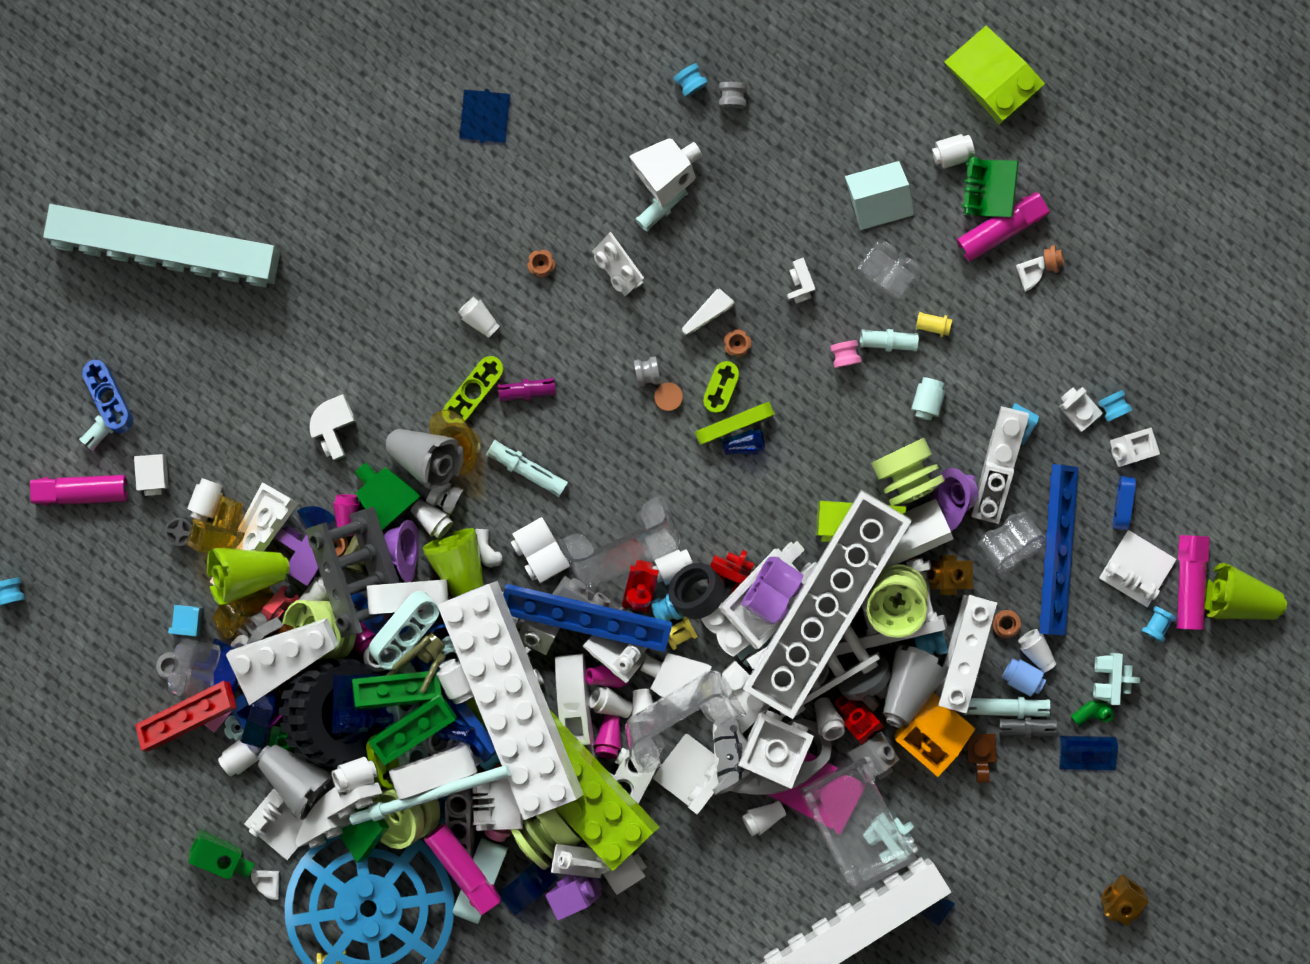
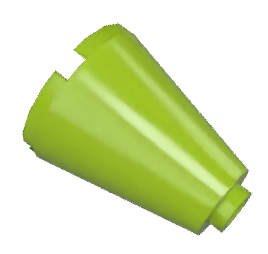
[423,528,484,598]
[207,548,290,605]
[1205,563,1287,620]

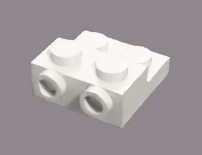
[738,710,814,789]

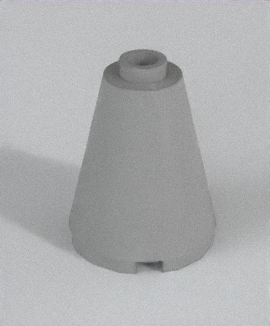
[386,429,464,492]
[883,645,949,728]
[258,745,335,820]

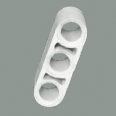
[367,580,448,614]
[389,744,477,799]

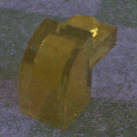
[186,495,245,554]
[211,587,275,638]

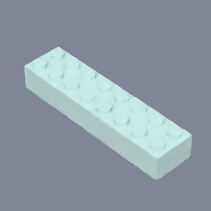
[43,204,280,288]

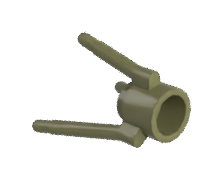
[386,633,445,693]

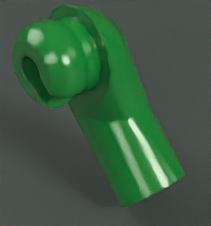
[1070,700,1114,727]

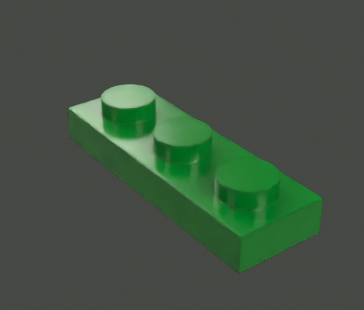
[352,670,442,710]
[368,693,457,766]

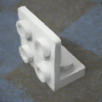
[653,734,719,814]

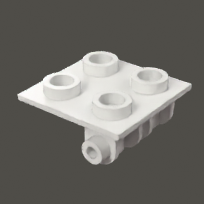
[592,232,644,296]
[1099,530,1176,607]
[583,635,647,683]
[472,773,523,831]
[244,789,304,860]

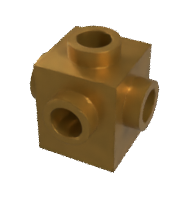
[927,555,973,595]
[1100,874,1149,926]

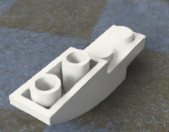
[971,406,1029,524]
[555,653,597,759]
[296,783,382,849]

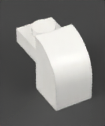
[310,394,356,460]

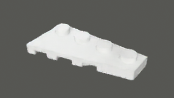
[210,483,299,585]
[226,618,339,705]

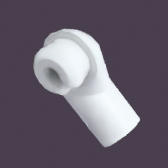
[475,529,502,568]

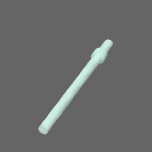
[349,765,511,825]

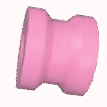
[830,340,862,368]

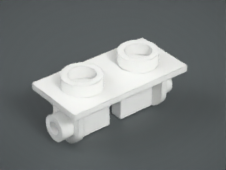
[551,844,611,878]

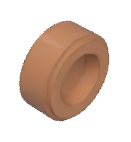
[654,383,683,411]

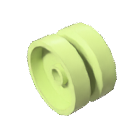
[372,787,441,849]

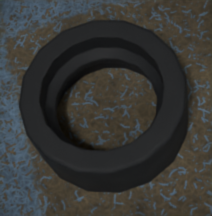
[668,563,725,619]

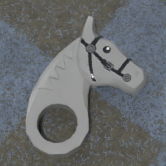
[712,716,832,795]

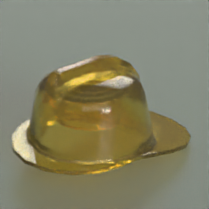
[429,410,481,474]

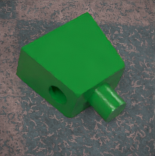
[354,462,422,532]
[188,829,255,880]

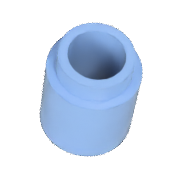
[1002,658,1046,697]

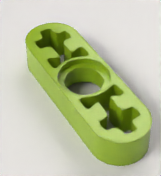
[443,356,504,426]
[694,401,775,445]

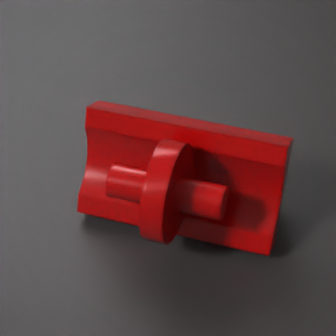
[707,550,754,594]
[621,560,659,613]
[834,695,884,745]

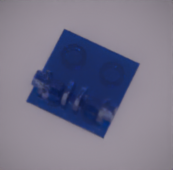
[332,674,394,733]

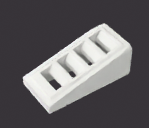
[681,288,735,336]

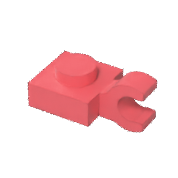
[261,586,299,621]

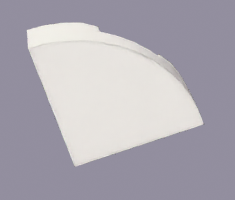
[1016,256,1044,292]
[251,870,280,900]

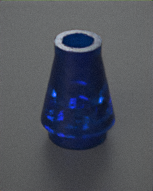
[722,427,765,455]

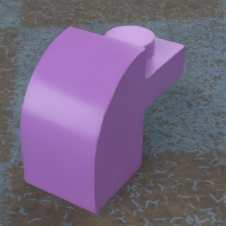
[274,525,319,586]

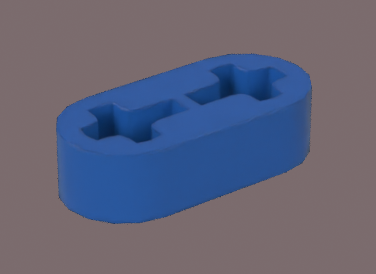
[1112,476,1136,531]

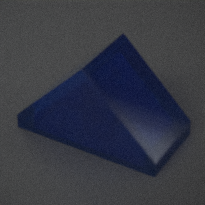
[498,862,558,915]

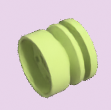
[871,438,945,506]
[866,564,928,638]
[282,600,356,660]
[510,808,583,870]

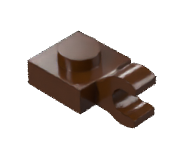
[966,734,996,783]

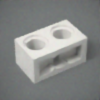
[610,745,660,804]

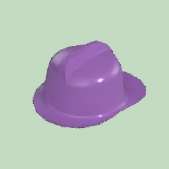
[930,468,979,532]
[384,520,419,583]

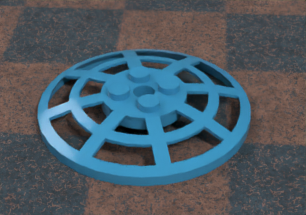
[284,836,455,964]

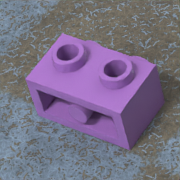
[546,874,602,921]

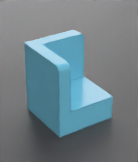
[168,605,204,636]

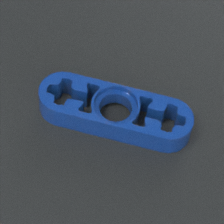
[82,360,133,433]

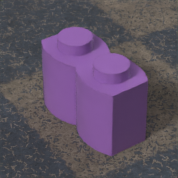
[741,557,804,624]

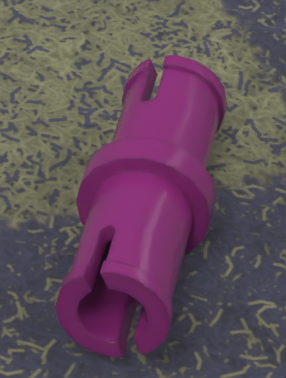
[498,377,556,403]

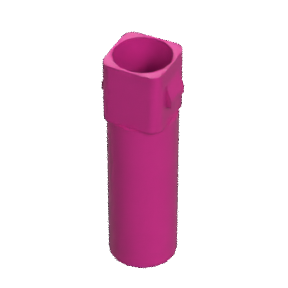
[956,192,1050,262]
[30,475,128,506]
[1176,535,1210,630]
[424,823,501,915]

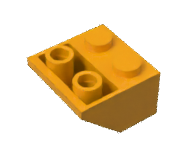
[895,693,975,777]

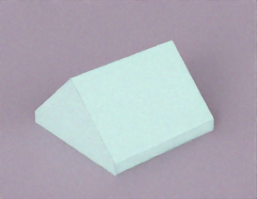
[845,161,914,230]

